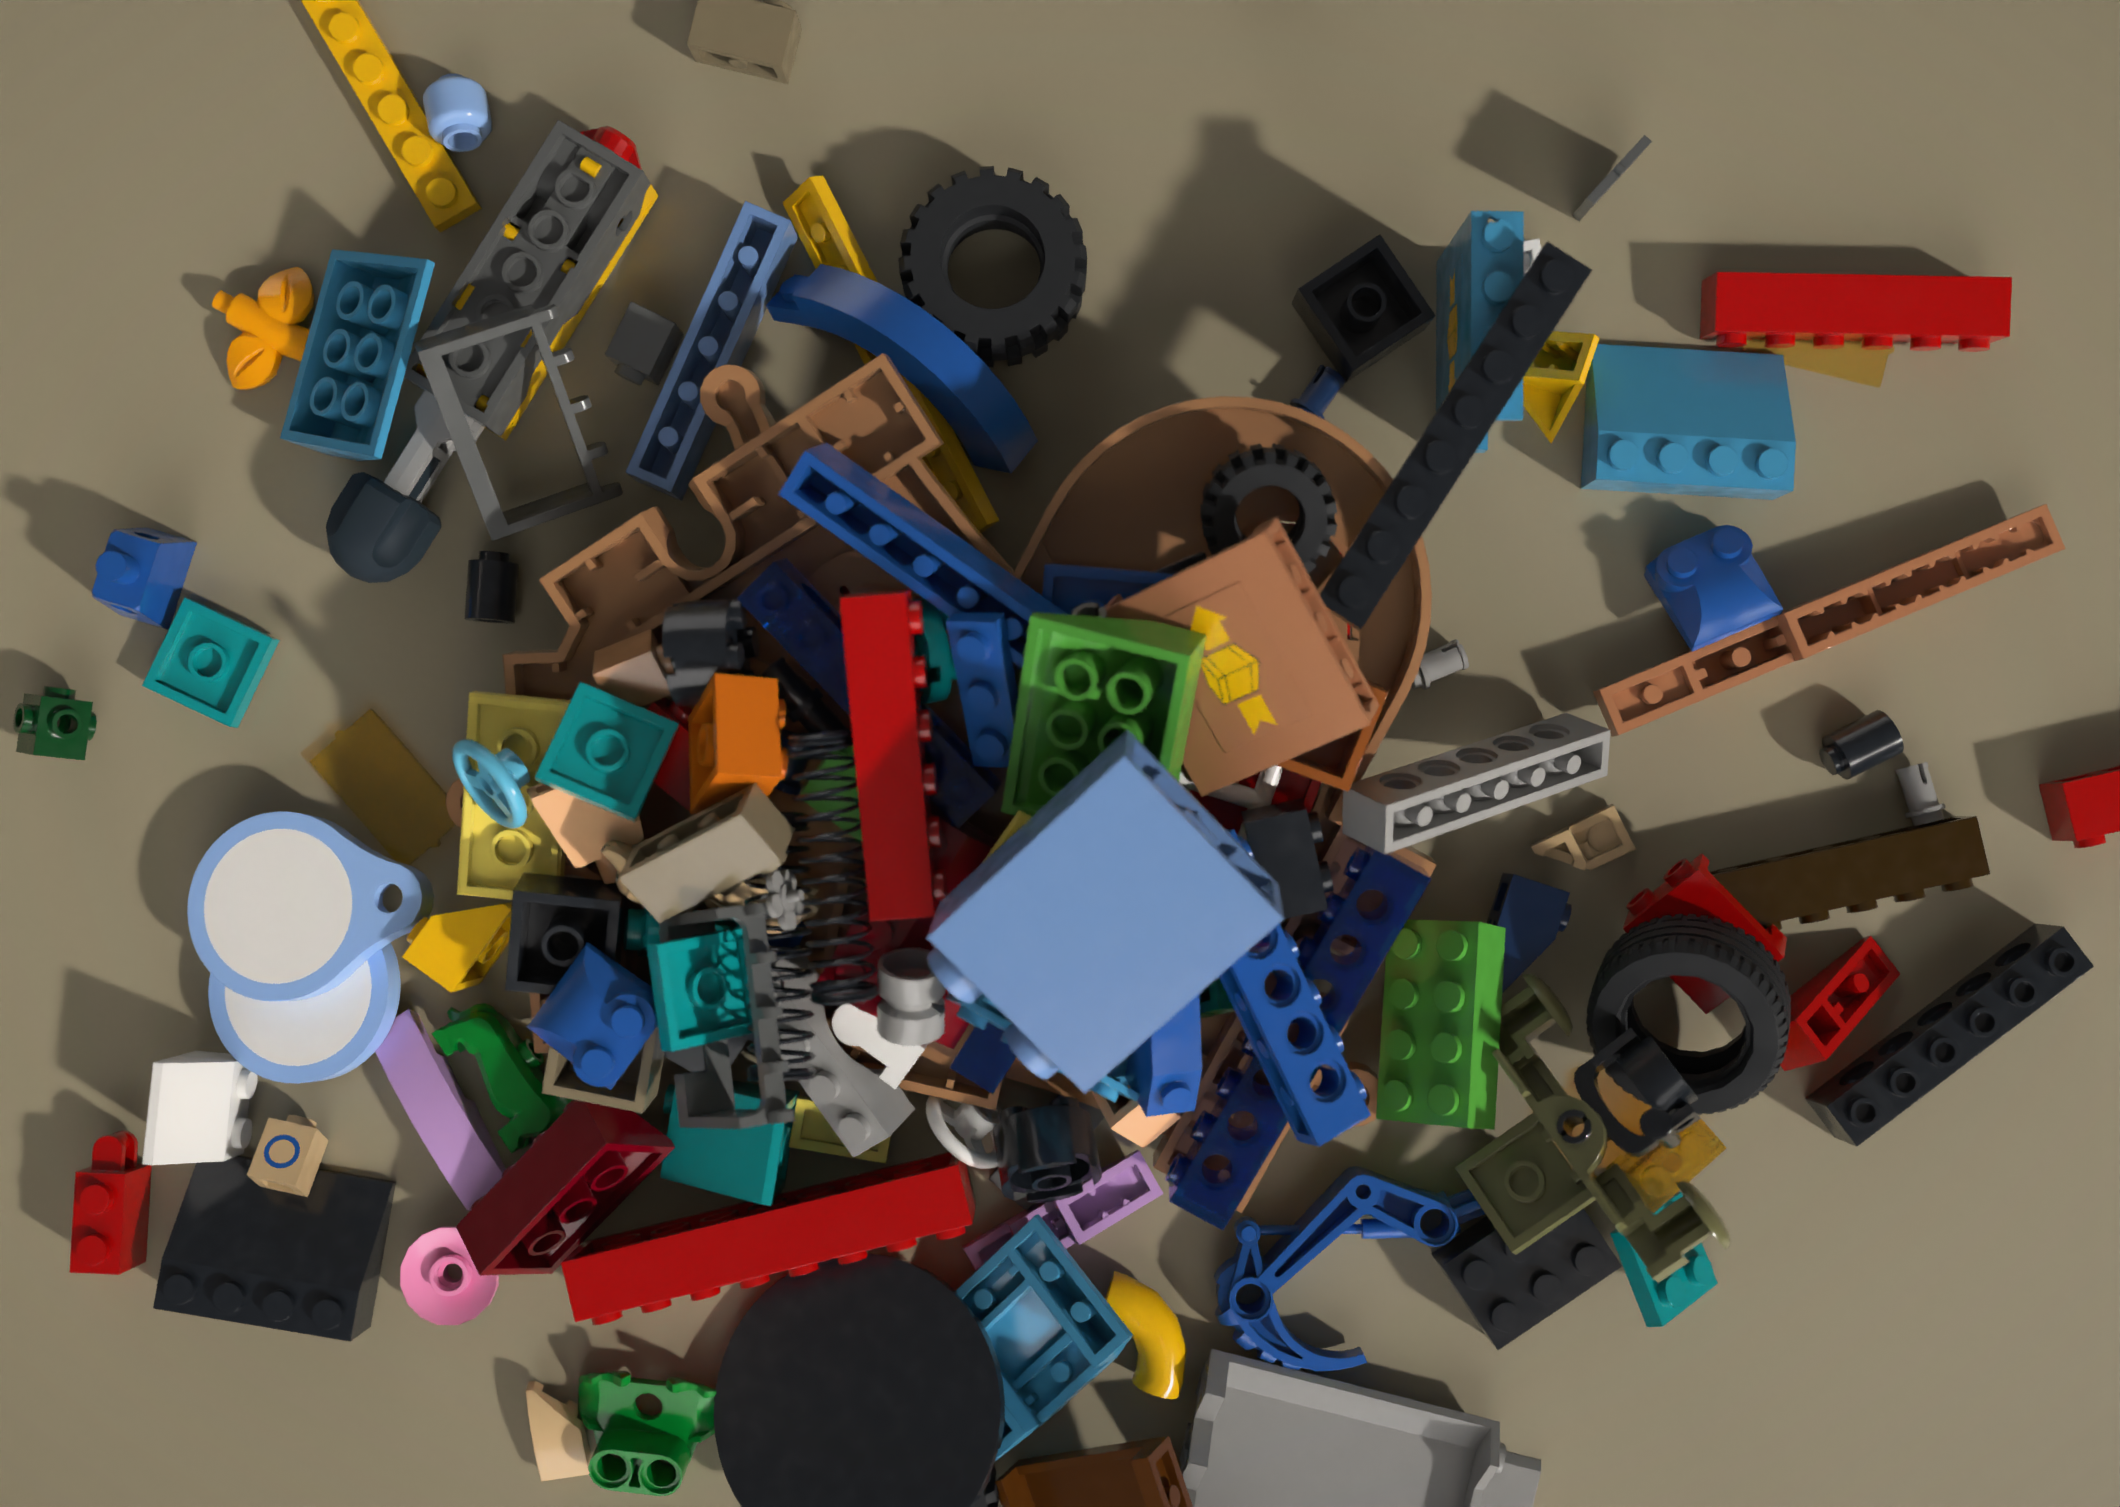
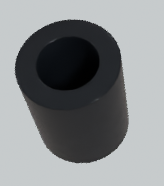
[464,551,519,624]
[1819,710,1904,780]

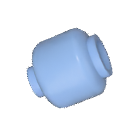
[423,73,492,152]

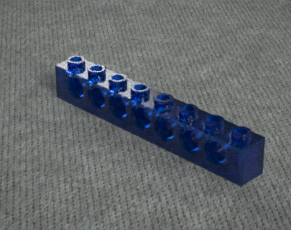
[1165,846,1431,1231]

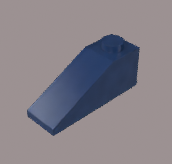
[1487,873,1572,993]

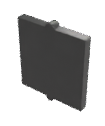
[1572,135,1652,221]

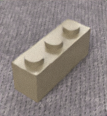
[618,783,795,923]

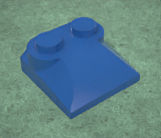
[1644,525,1783,652]
[527,942,658,1090]

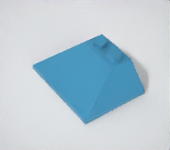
[956,1214,1133,1461]

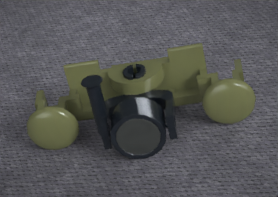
[1455,974,1731,1283]

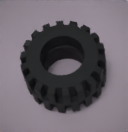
[1200,443,1338,573]

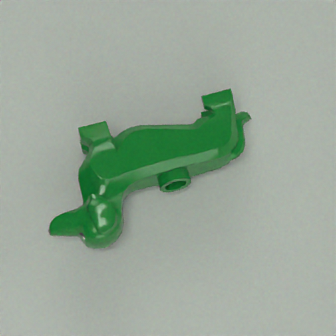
[431,1003,574,1153]

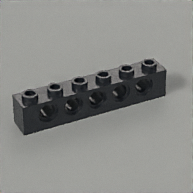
[1805,923,2094,1146]

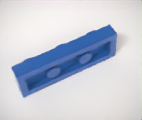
[946,612,1018,768]

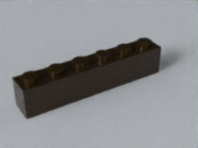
[1709,816,1990,930]

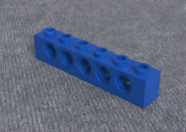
[1218,829,1371,1147]

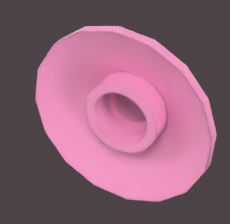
[400,1226,499,1325]

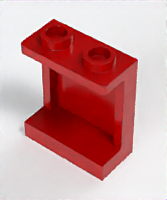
[1623,853,1787,1014]

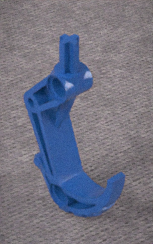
[1214,1166,1485,1371]

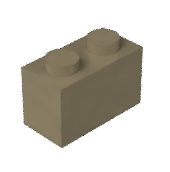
[687,0,802,84]

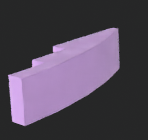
[375,1009,506,1211]
[962,1150,1163,1271]

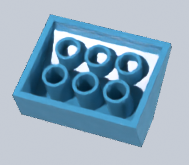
[280,249,435,461]
[1581,344,1796,500]

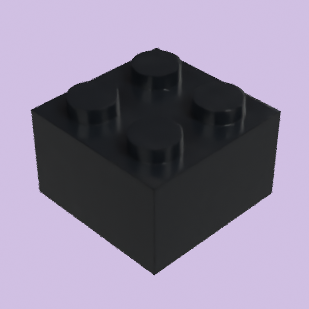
[1291,234,1436,383]
[505,872,626,994]

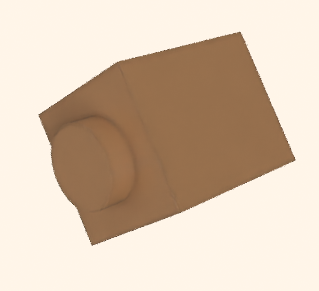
[592,629,675,707]

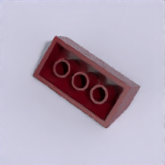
[456,1100,675,1275]

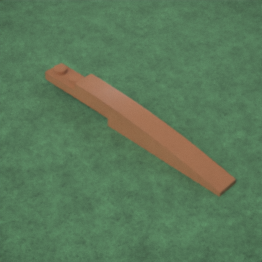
[1593,504,2066,737]

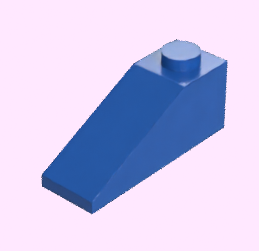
[1125,994,1202,1117]

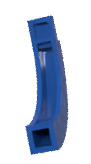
[766,264,1038,474]

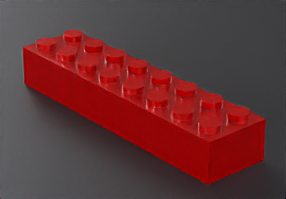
[561,1152,976,1325]

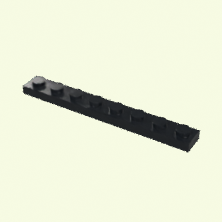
[1319,241,1592,630]

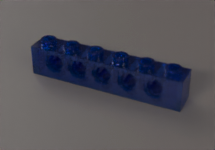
[737,558,1002,828]

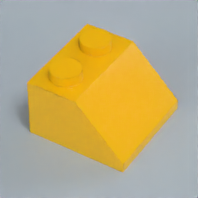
[402,902,512,992]

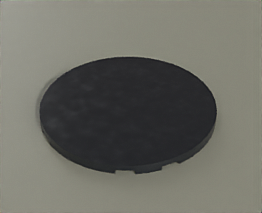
[714,1254,1005,1507]

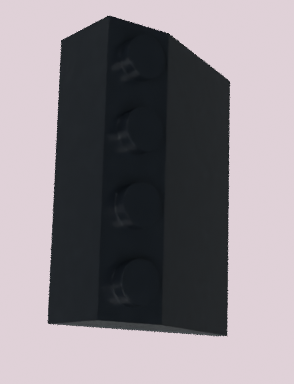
[153,1155,396,1342]

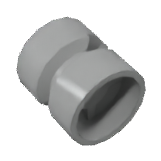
[877,947,945,1046]

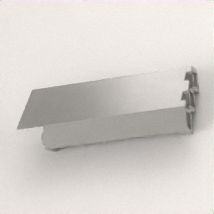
[1179,1349,1541,1507]

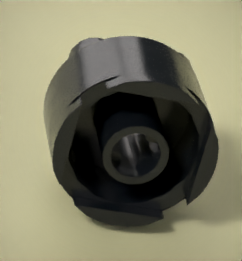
[662,598,759,707]
[993,1097,1102,1203]

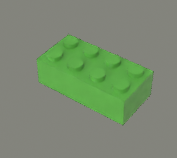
[1376,919,1506,1130]

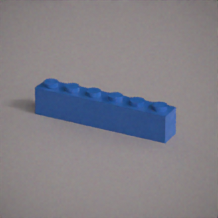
[779,443,1068,668]

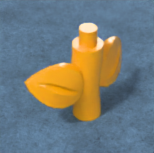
[212,267,315,390]

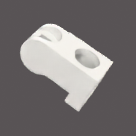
[832,1004,927,1089]

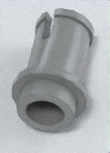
[1411,639,1469,690]
[1895,762,1946,826]

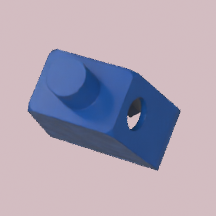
[92,527,197,630]

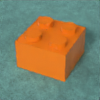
[688,673,788,814]

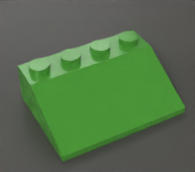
[1001,612,1207,817]

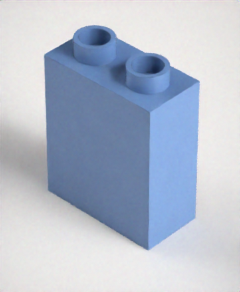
[927,729,1284,1094]

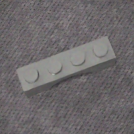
[771,945,915,1158]

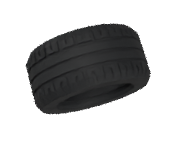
[1586,913,1791,1115]

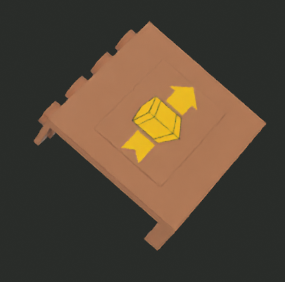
[1104,517,1379,797]

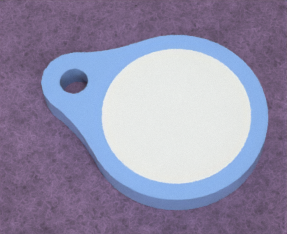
[187,811,434,1001]
[208,943,401,1084]

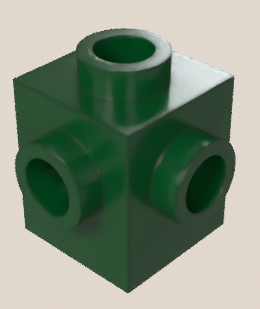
[13,686,97,760]

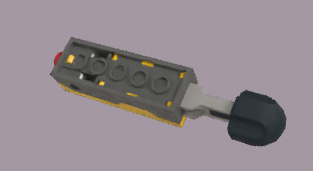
[326,120,658,583]

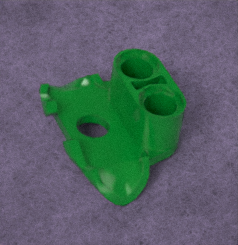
[578,1371,717,1496]

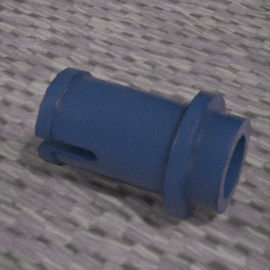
[1290,365,1345,419]

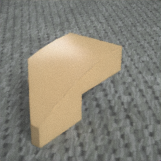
[1531,804,1636,870]
[526,1381,592,1482]

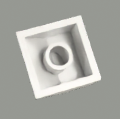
[142,1051,258,1165]

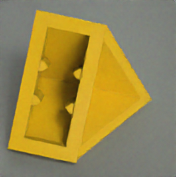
[1523,331,1599,444]

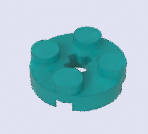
[912,597,957,704]

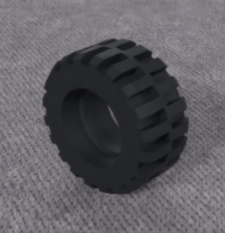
[898,166,1087,368]

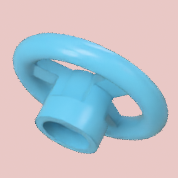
[452,739,530,829]

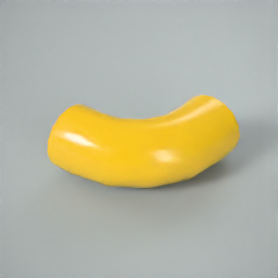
[1105,1271,1187,1399]

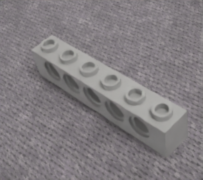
[1342,713,1610,854]

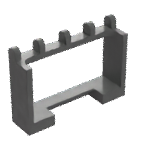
[413,304,623,541]
[659,902,795,1129]

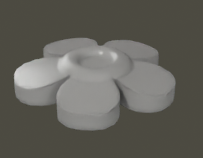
[766,869,804,930]

